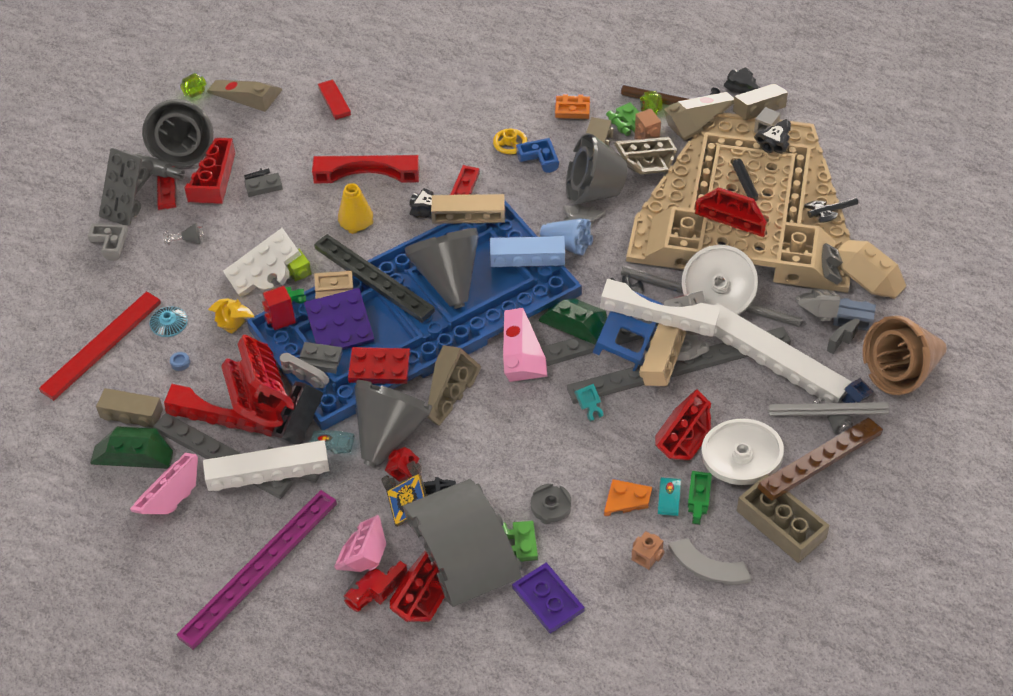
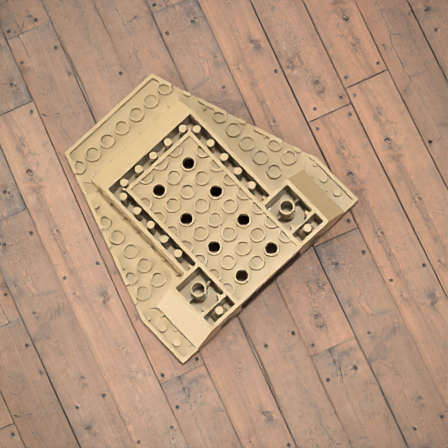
[626,113,850,293]

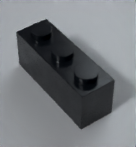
[271,381,323,445]

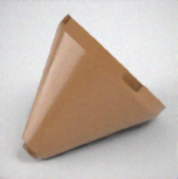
[863,316,947,395]

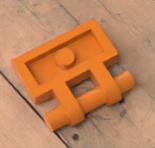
[555,94,590,119]

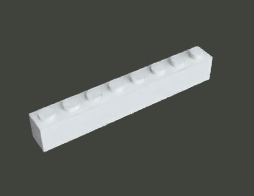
[713,303,852,403]

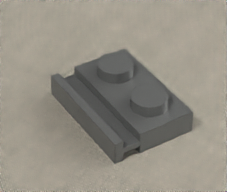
[300,342,343,374]

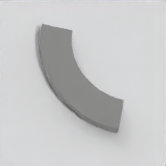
[668,538,751,585]

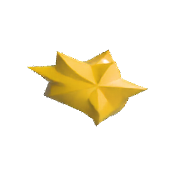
[208,298,255,334]

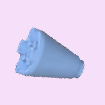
[540,218,593,255]

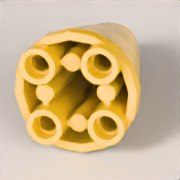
[338,183,374,234]

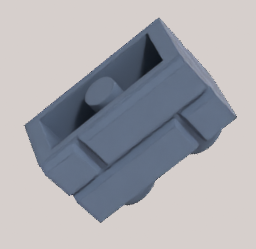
[833,298,876,331]

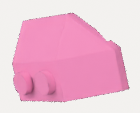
[130,453,198,514]
[334,515,386,572]

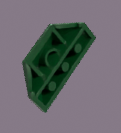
[539,299,607,345]
[90,426,173,469]

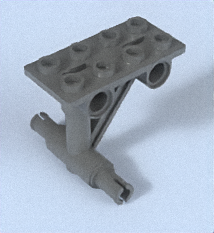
[99,148,185,226]

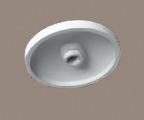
[682,245,758,315]
[702,419,784,485]

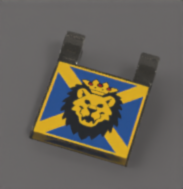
[381,460,427,527]

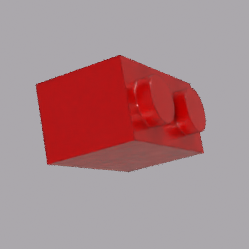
[262,286,296,330]

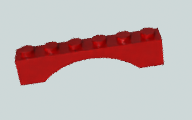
[312,155,420,184]
[164,384,282,437]

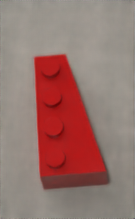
[184,138,235,204]

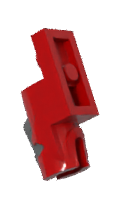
[343,561,408,612]

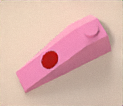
[503,308,548,382]

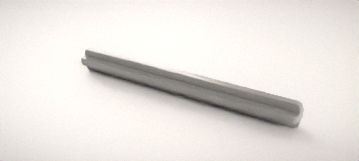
[769,402,889,416]

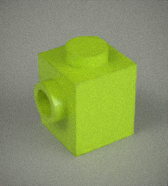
[287,248,312,282]

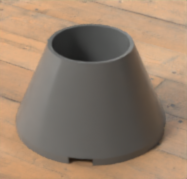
[566,133,627,204]

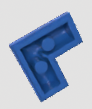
[516,138,559,173]

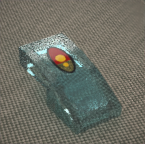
[310,430,355,454]

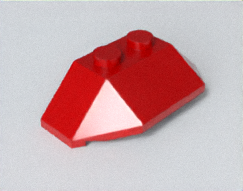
[695,187,767,237]
[655,389,711,461]
[390,550,445,622]

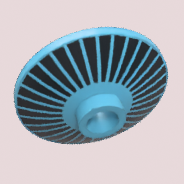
[150,307,188,337]

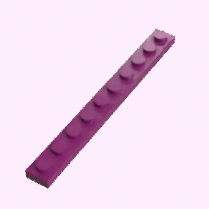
[176,490,337,650]

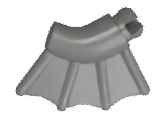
[563,204,605,227]

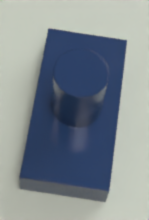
[842,378,874,403]

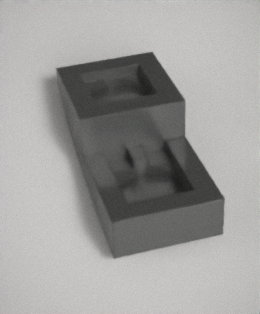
[822,243,843,285]
[827,318,860,354]

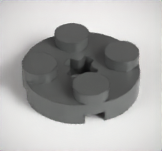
[530,484,571,524]

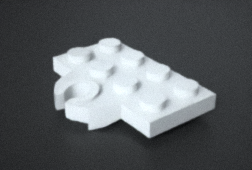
[223,228,301,298]

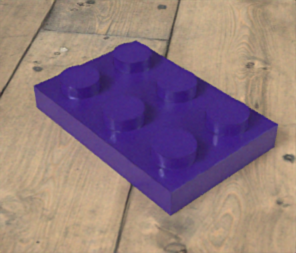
[512,562,585,634]

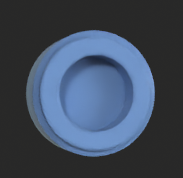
[170,352,190,371]

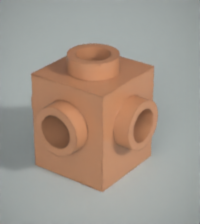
[631,531,664,570]

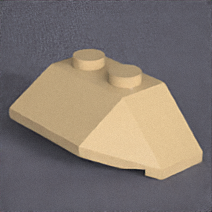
[838,240,906,299]

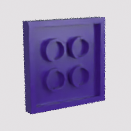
[304,288,374,350]

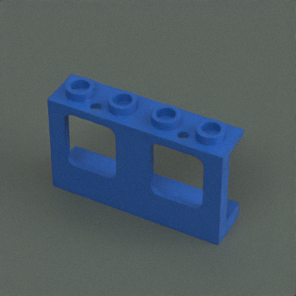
[592,291,663,371]

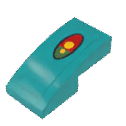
[658,477,681,516]

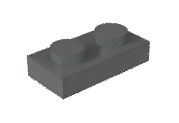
[244,173,283,197]

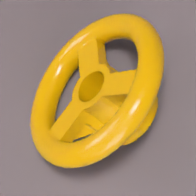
[493,128,527,155]

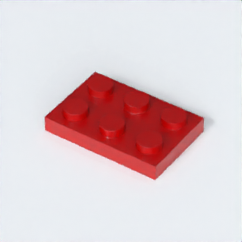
[348,347,410,384]

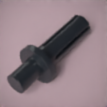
[244,168,270,180]

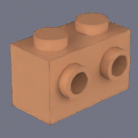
[634,109,661,140]

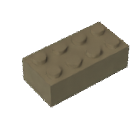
[737,474,830,563]

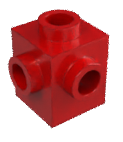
[385,447,420,482]

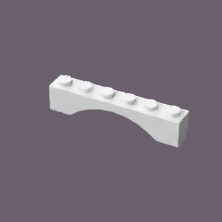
[600,279,720,337]

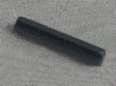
[732,159,759,201]

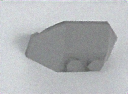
[795,289,840,321]

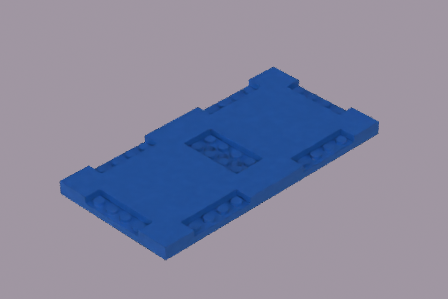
[247,201,582,431]

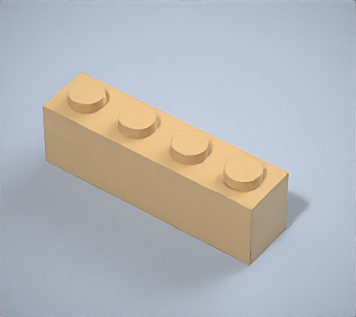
[431,194,505,224]
[639,323,686,386]

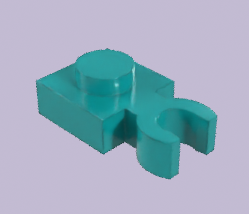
[574,384,604,422]

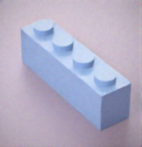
[490,236,565,267]

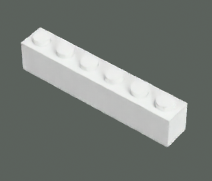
[203,440,330,491]

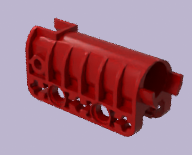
[221,335,294,427]

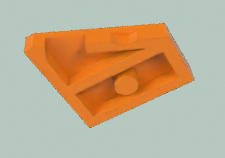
[604,479,652,516]

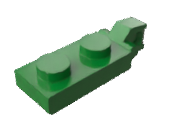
[688,471,712,525]

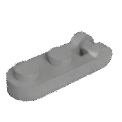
[280,353,329,388]

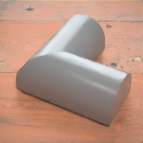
[88,223,128,261]

